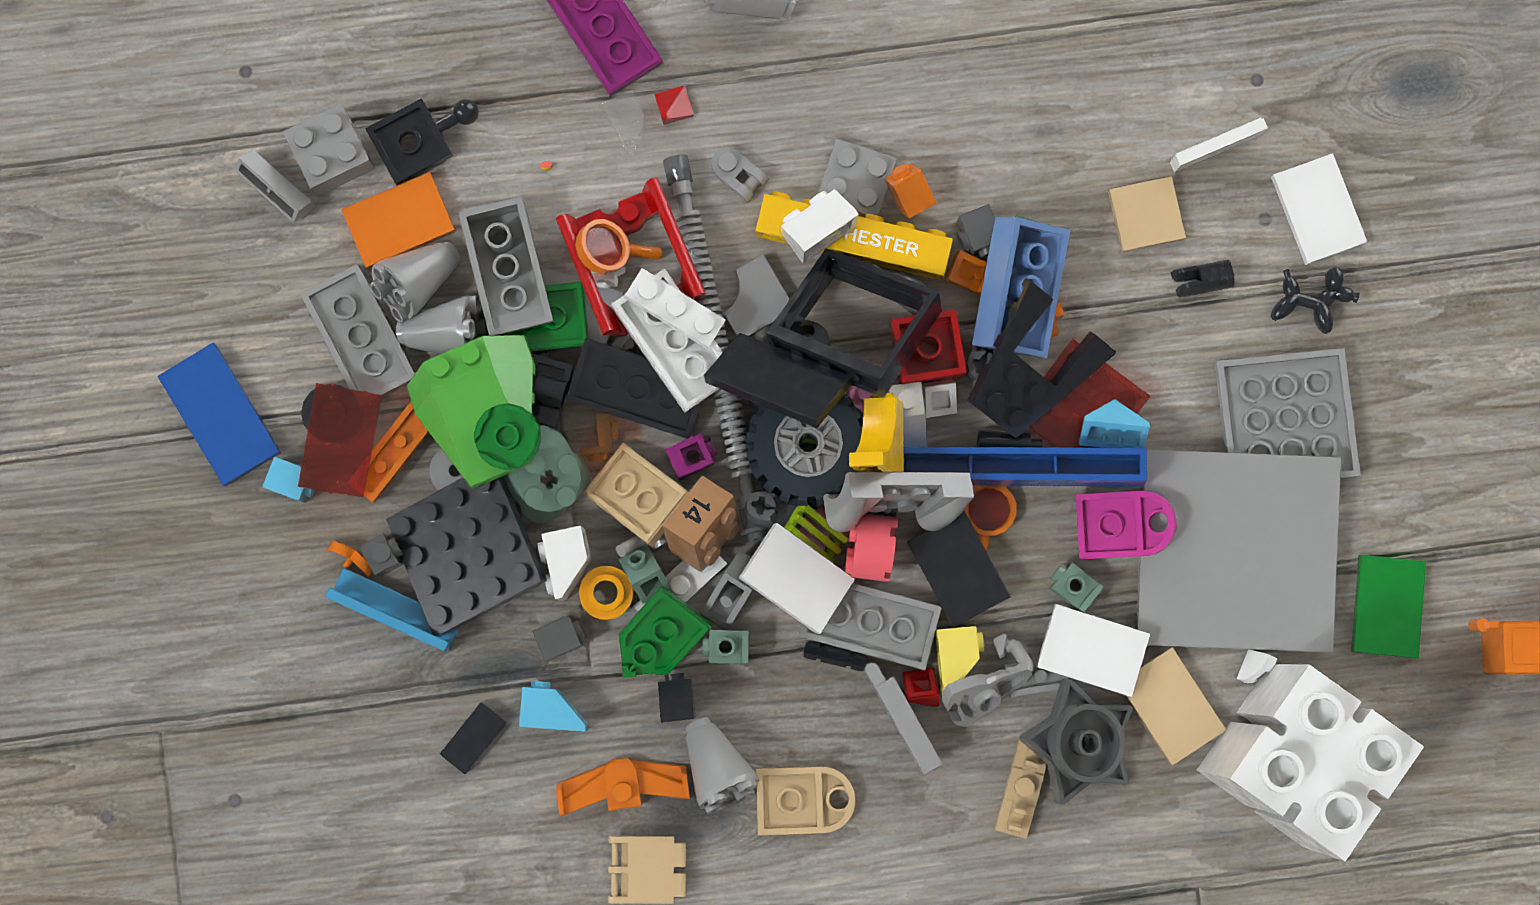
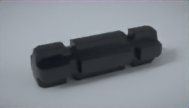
[803,641,867,672]

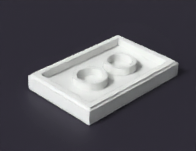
[1271,153,1367,265]
[739,523,855,634]
[1036,604,1150,697]

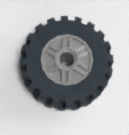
[746,394,864,509]

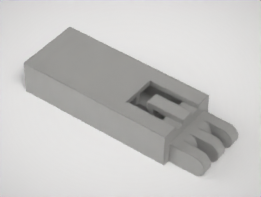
[864,663,942,774]

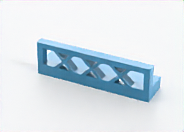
[325,568,461,652]

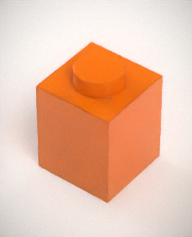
[884,163,937,219]

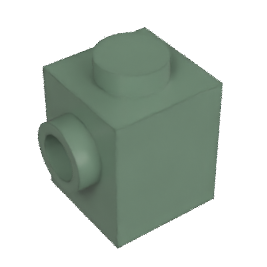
[619,544,672,604]

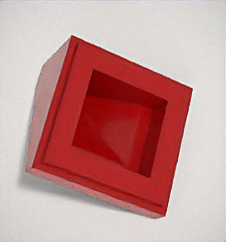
[654,85,694,125]
[902,668,939,707]

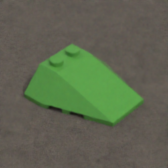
[407,335,535,488]

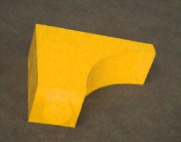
[849,393,904,472]

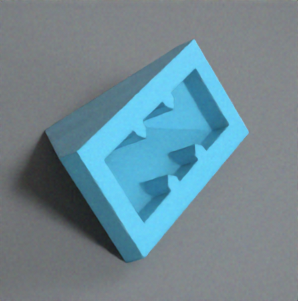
[1079,399,1150,448]

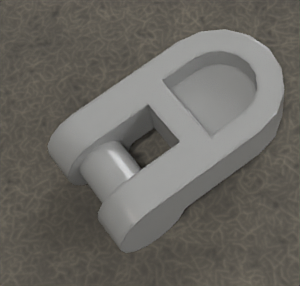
[711,147,769,203]

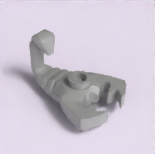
[942,633,1033,727]

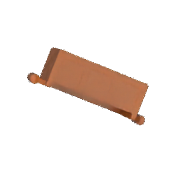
[1468,618,1540,675]

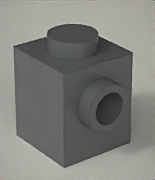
[957,204,995,258]

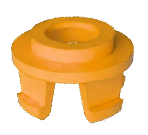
[579,566,633,620]

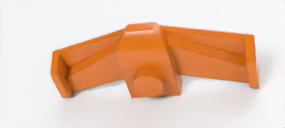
[556,757,691,817]

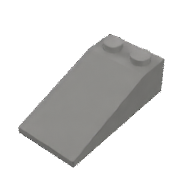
[458,196,554,336]

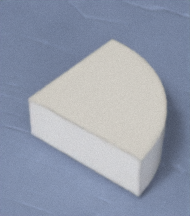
[1237,649,1277,683]

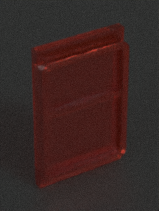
[298,383,382,498]

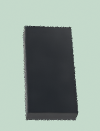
[440,702,507,774]

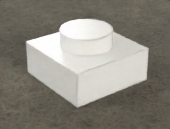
[921,379,957,418]

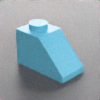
[519,681,588,732]

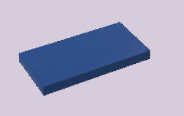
[157,343,281,486]

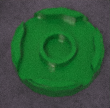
[474,403,542,470]

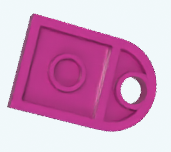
[1075,491,1177,559]

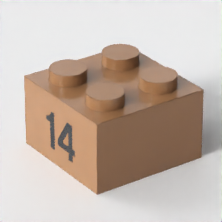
[662,476,740,573]

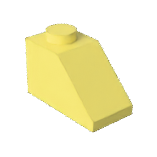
[935,626,984,695]

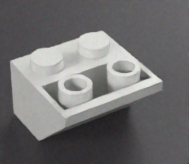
[537,526,592,601]

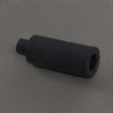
[977,430,1043,448]

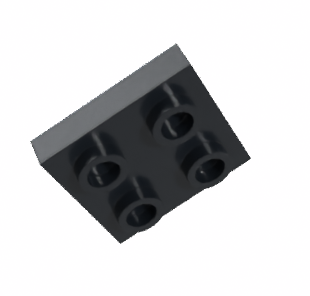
[532,354,574,429]

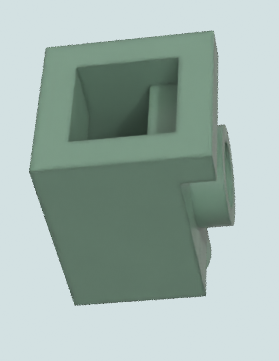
[1049,562,1104,613]
[703,630,749,663]

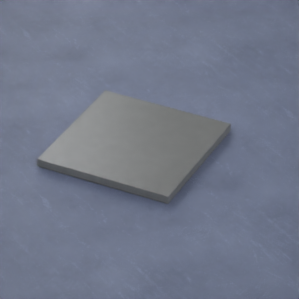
[1136,450,1341,652]

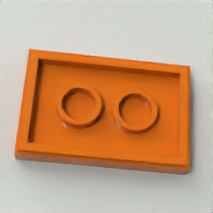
[341,172,456,270]

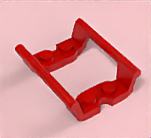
[556,177,706,337]

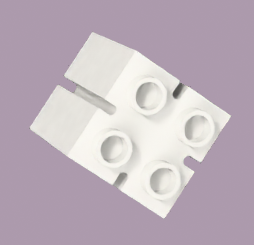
[1197,664,1424,861]

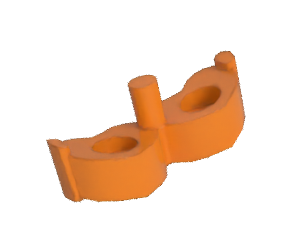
[326,540,372,579]

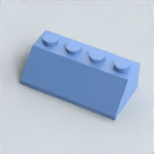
[972,217,1070,358]

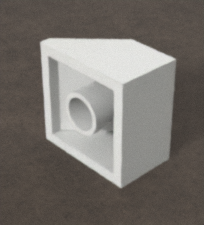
[781,189,859,263]

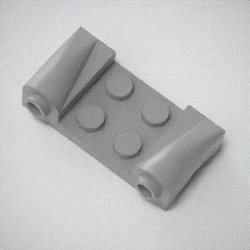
[823,472,974,532]

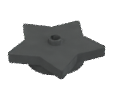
[1019,678,1133,805]

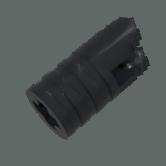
[1170,260,1235,298]

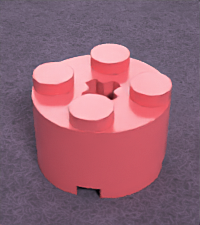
[845,513,898,582]

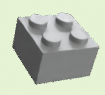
[283,103,375,196]

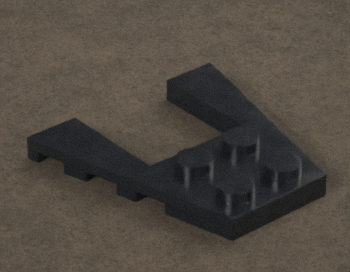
[967,278,1116,438]

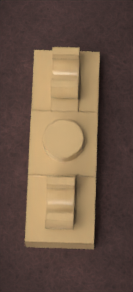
[994,735,1047,839]

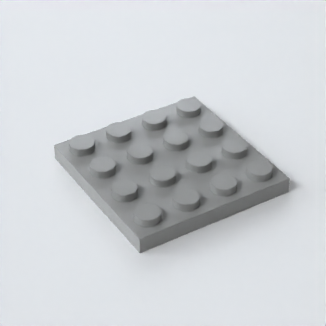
[1214,348,1361,479]

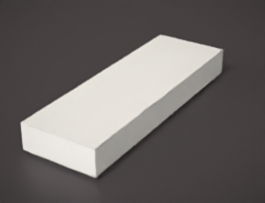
[1170,118,1268,172]

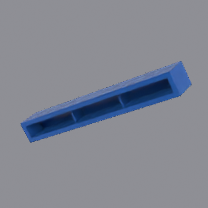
[904,447,1147,487]

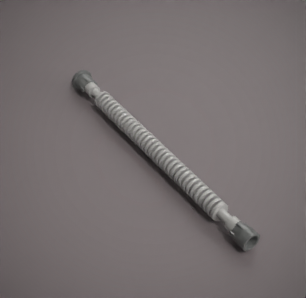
[663,154,770,541]

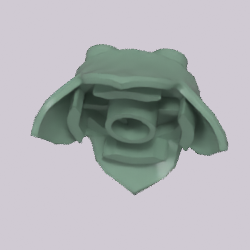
[504,425,590,524]

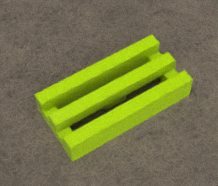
[784,504,848,563]

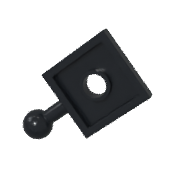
[365,98,479,186]

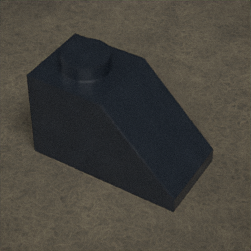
[658,673,696,723]

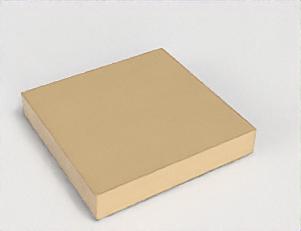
[1108,176,1186,253]

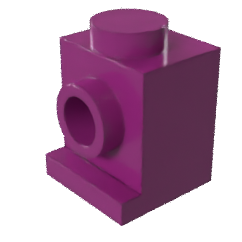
[665,433,717,481]

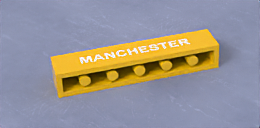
[755,192,953,281]

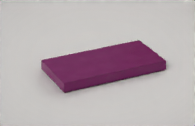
[547,0,663,97]

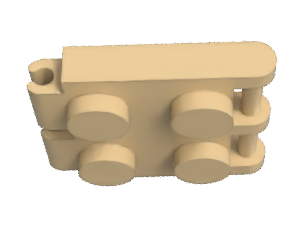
[608,836,686,904]

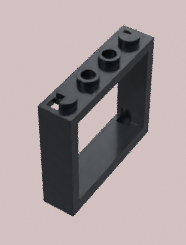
[766,248,942,398]

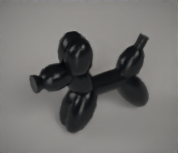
[1271,267,1360,334]

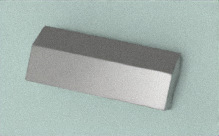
[235,149,316,223]

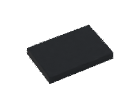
[907,511,1011,628]

